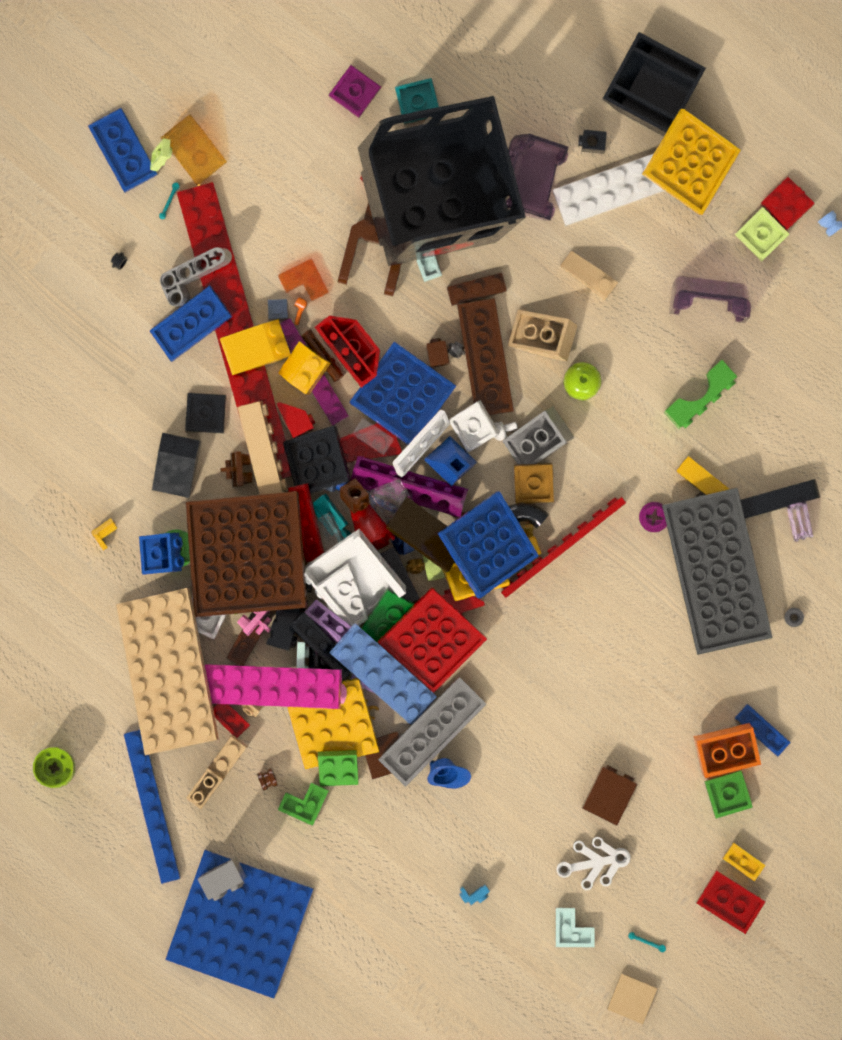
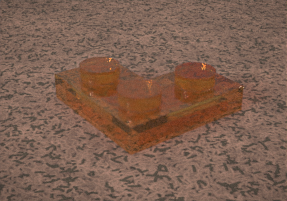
[278,258,329,301]

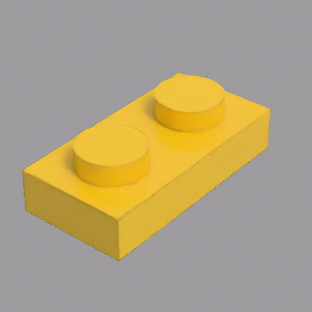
[722,843,766,881]

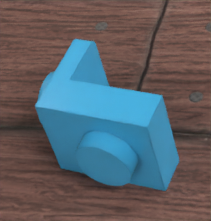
[459,884,490,905]

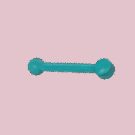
[159,183,180,220]
[628,932,666,952]

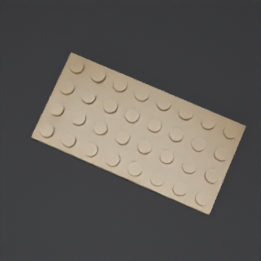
[116,588,219,755]

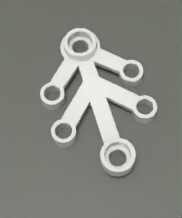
[556,837,630,890]

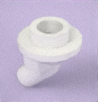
[494,422,518,441]

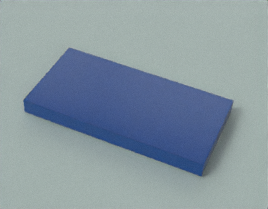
[88,108,158,193]
[150,286,233,362]

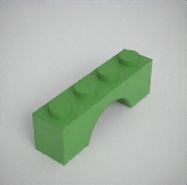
[664,360,737,429]

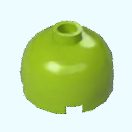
[563,362,602,401]

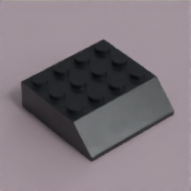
[602,32,706,136]

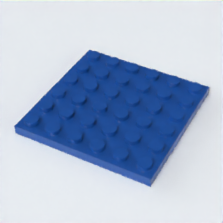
[165,850,314,999]

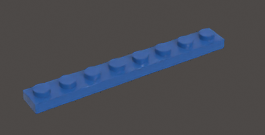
[124,730,181,884]

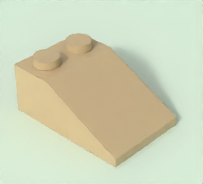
[508,310,578,362]

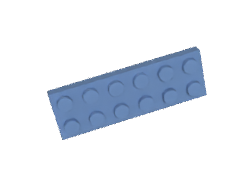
[329,624,437,725]

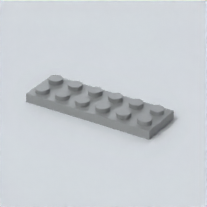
[378,677,487,787]

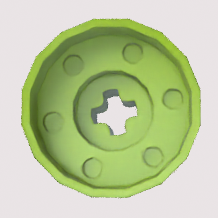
[33,747,75,788]

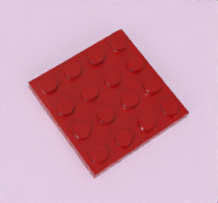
[378,587,487,693]

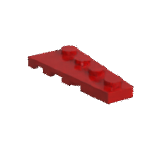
[340,423,402,462]

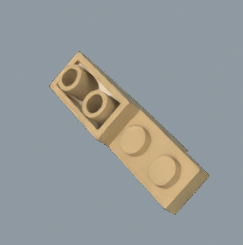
[186,735,248,809]

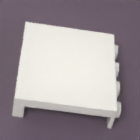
[304,529,406,623]

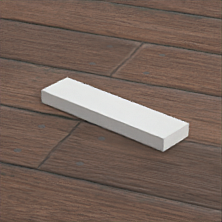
[392,410,450,477]

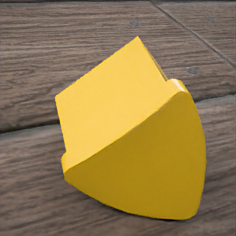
[91,518,117,551]

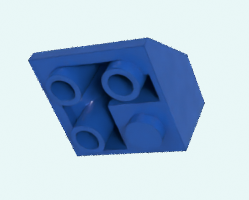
[424,436,477,486]

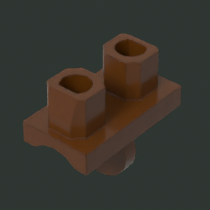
[220,451,252,487]

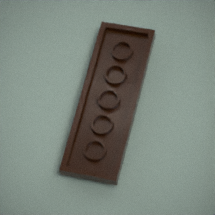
[457,298,514,416]

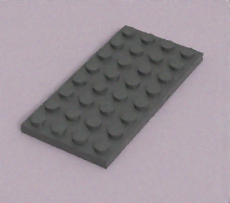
[662,488,773,655]

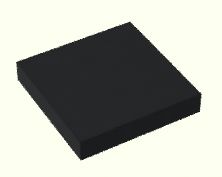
[185,393,226,434]

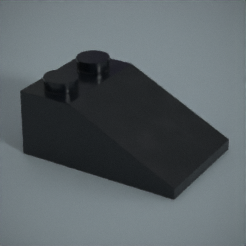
[152,433,202,498]

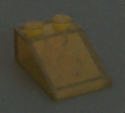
[160,114,227,186]

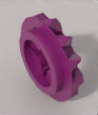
[639,502,667,532]

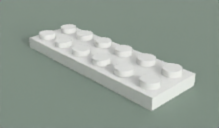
[553,154,665,226]

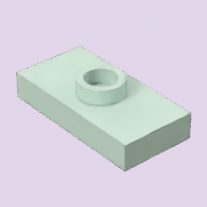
[416,256,442,282]

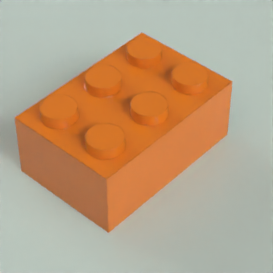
[693,723,761,778]

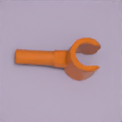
[294,297,307,325]

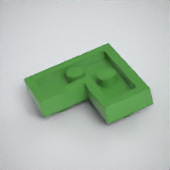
[278,782,329,826]

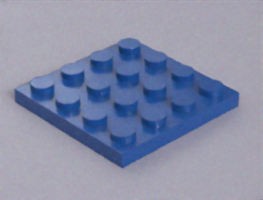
[349,342,456,445]
[438,491,539,598]

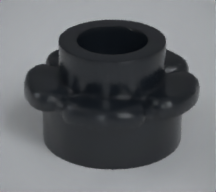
[111,252,128,270]

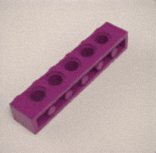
[351,456,468,518]

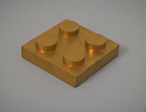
[514,463,554,504]

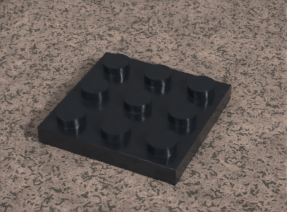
[283,425,351,494]

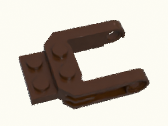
[338,202,402,297]

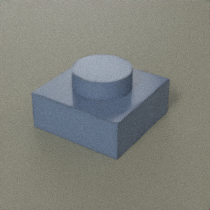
[268,299,288,320]

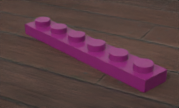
[280,318,349,426]

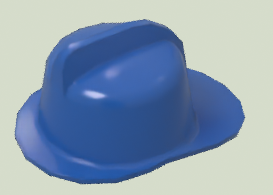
[427,758,471,789]

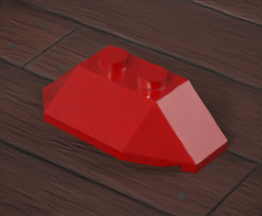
[314,315,380,388]

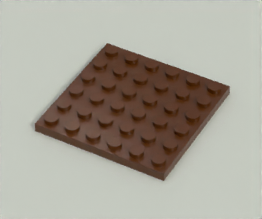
[186,491,308,617]

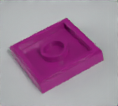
[328,65,381,118]

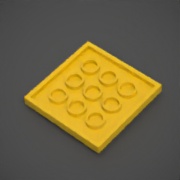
[642,109,741,215]
[287,678,380,769]

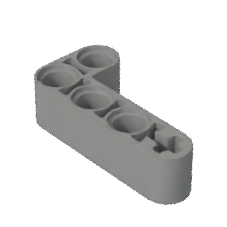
[160,247,232,307]

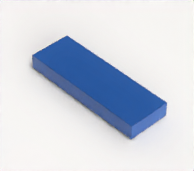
[735,704,791,757]

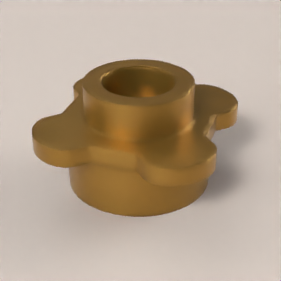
[406,559,425,574]

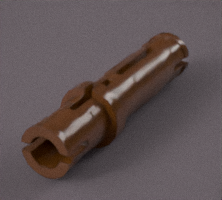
[301,329,344,383]

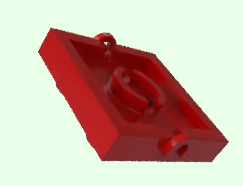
[760,177,815,231]

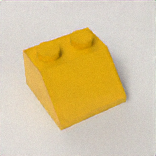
[278,341,331,395]

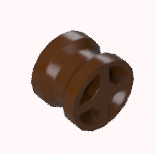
[257,768,278,791]

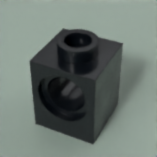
[578,130,607,154]

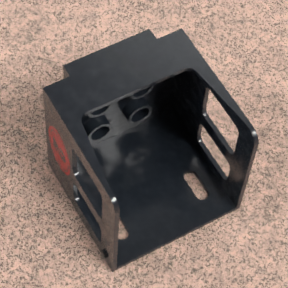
[358,96,526,266]

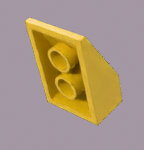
[220,319,291,375]

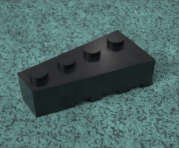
[266,583,313,651]

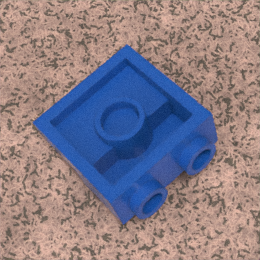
[139,533,184,575]

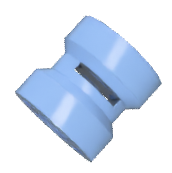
[818,211,842,237]

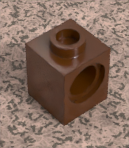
[426,338,449,368]
[340,478,369,514]

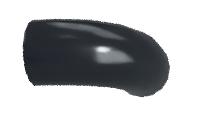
[509,502,549,529]

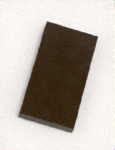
[385,496,455,572]

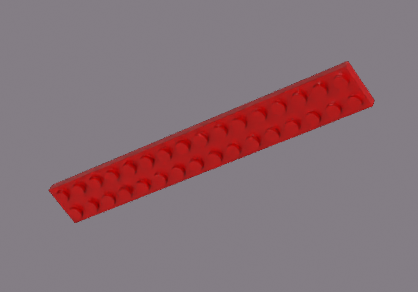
[176,182,292,479]

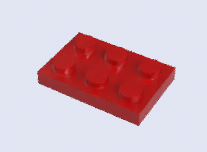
[696,870,766,935]

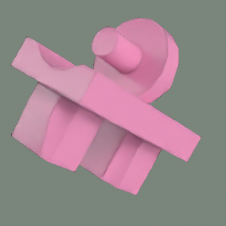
[237,611,272,636]

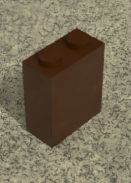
[581,765,637,826]

